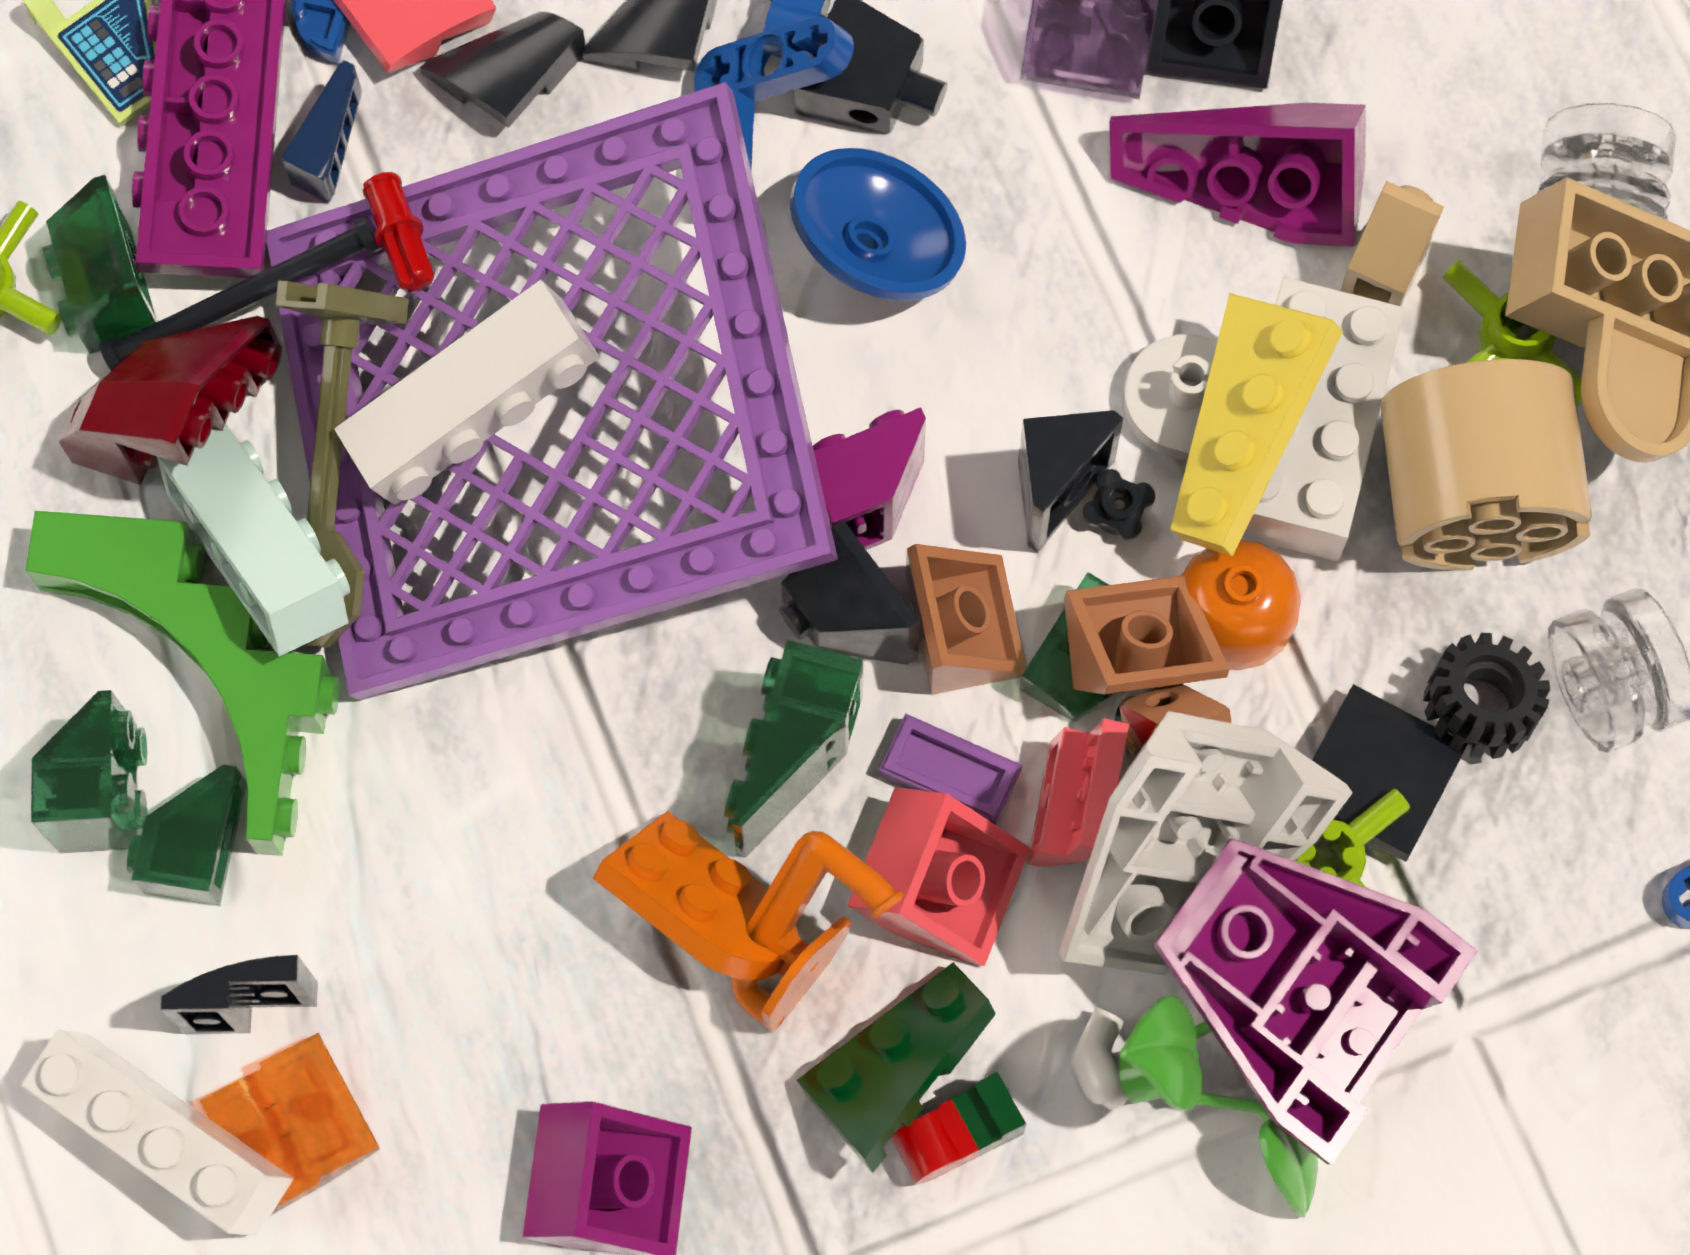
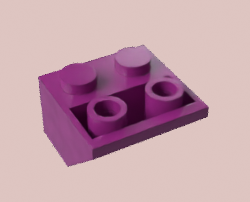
[813,407,926,550]

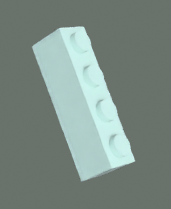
[157,424,350,657]

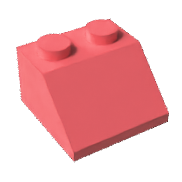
[847,787,1030,967]

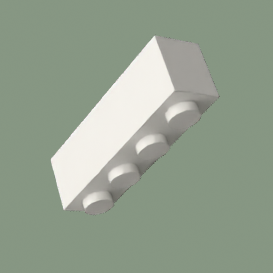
[334,279,600,505]
[21,1029,294,1235]

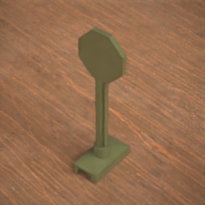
[276,280,409,647]

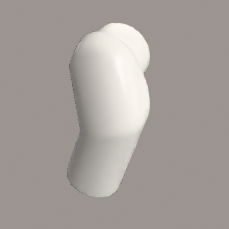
[1072,1008,1128,1109]

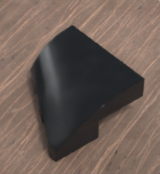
[583,0,717,72]
[420,11,586,128]

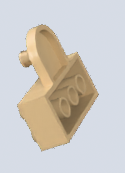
[1505,177,1690,463]

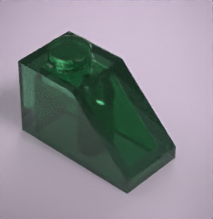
[127,764,247,906]

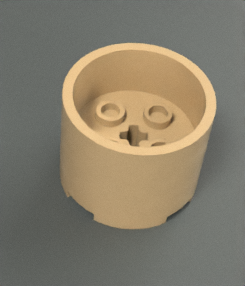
[1381,359,1592,570]

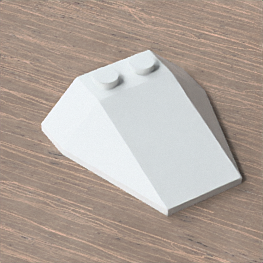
[1059,711,1352,975]

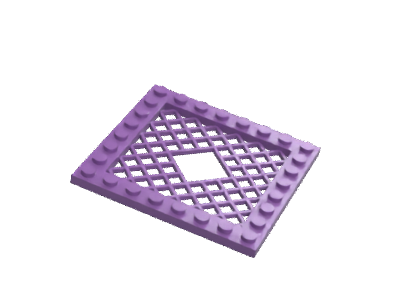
[266,82,838,700]

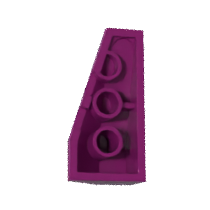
[1109,103,1366,246]

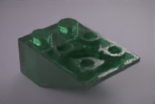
[724,640,864,857]

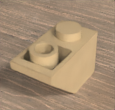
[1340,181,1444,306]

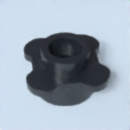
[1083,469,1156,540]

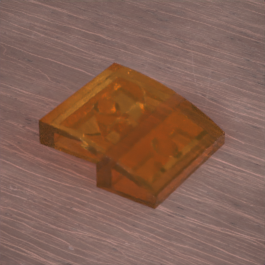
[199,1032,380,1216]

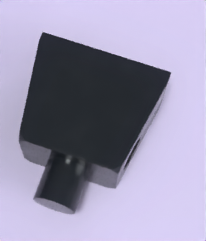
[794,0,948,134]

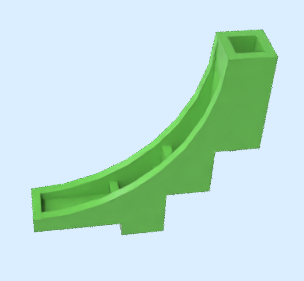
[25,511,340,856]

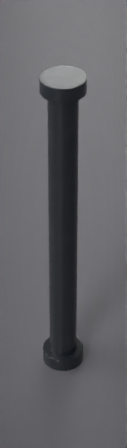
[99,215,383,371]

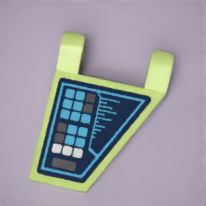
[23,0,156,127]

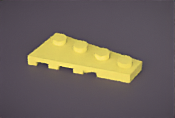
[1170,293,1343,556]

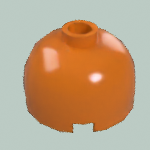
[1181,539,1301,670]

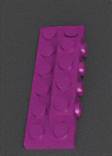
[132,0,286,278]

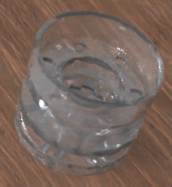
[1537,103,1676,221]

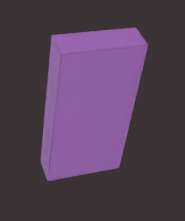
[879,713,1023,826]

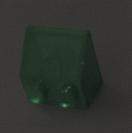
[42,175,158,354]

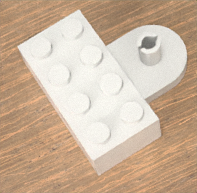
[1123,277,1405,562]

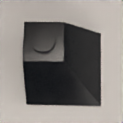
[779,520,919,665]

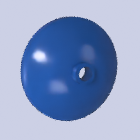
[790,148,966,300]

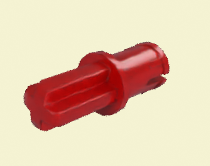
[362,172,434,293]

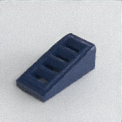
[282,60,362,203]

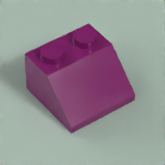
[522,1101,692,1255]

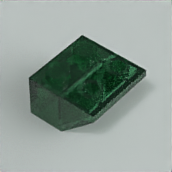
[31,690,148,853]

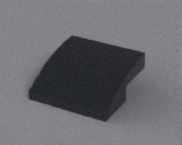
[1312,684,1468,862]
[161,954,318,1034]

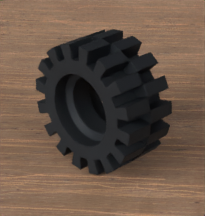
[1423,633,1551,759]

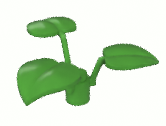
[1119,996,1318,1219]

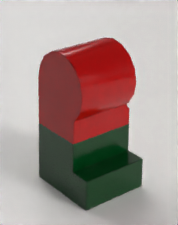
[891,1072,1026,1185]

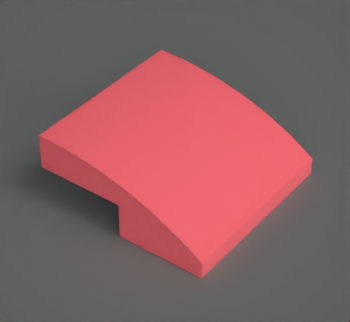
[334,0,497,73]
[1027,718,1129,867]

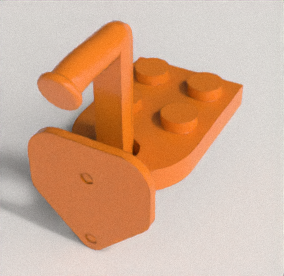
[593,811,904,1032]

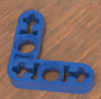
[694,16,854,171]

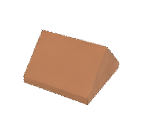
[906,544,1028,695]
[1064,575,1230,694]

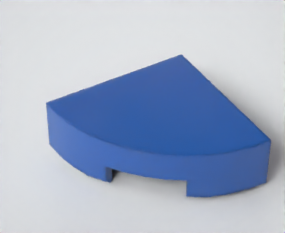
[291,0,351,65]

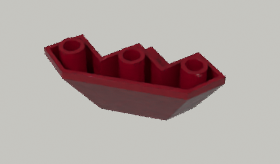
[58,315,282,485]

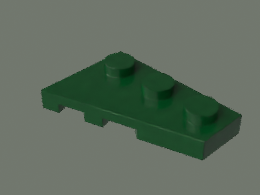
[797,962,996,1174]

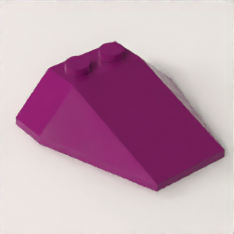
[1153,838,1478,1165]

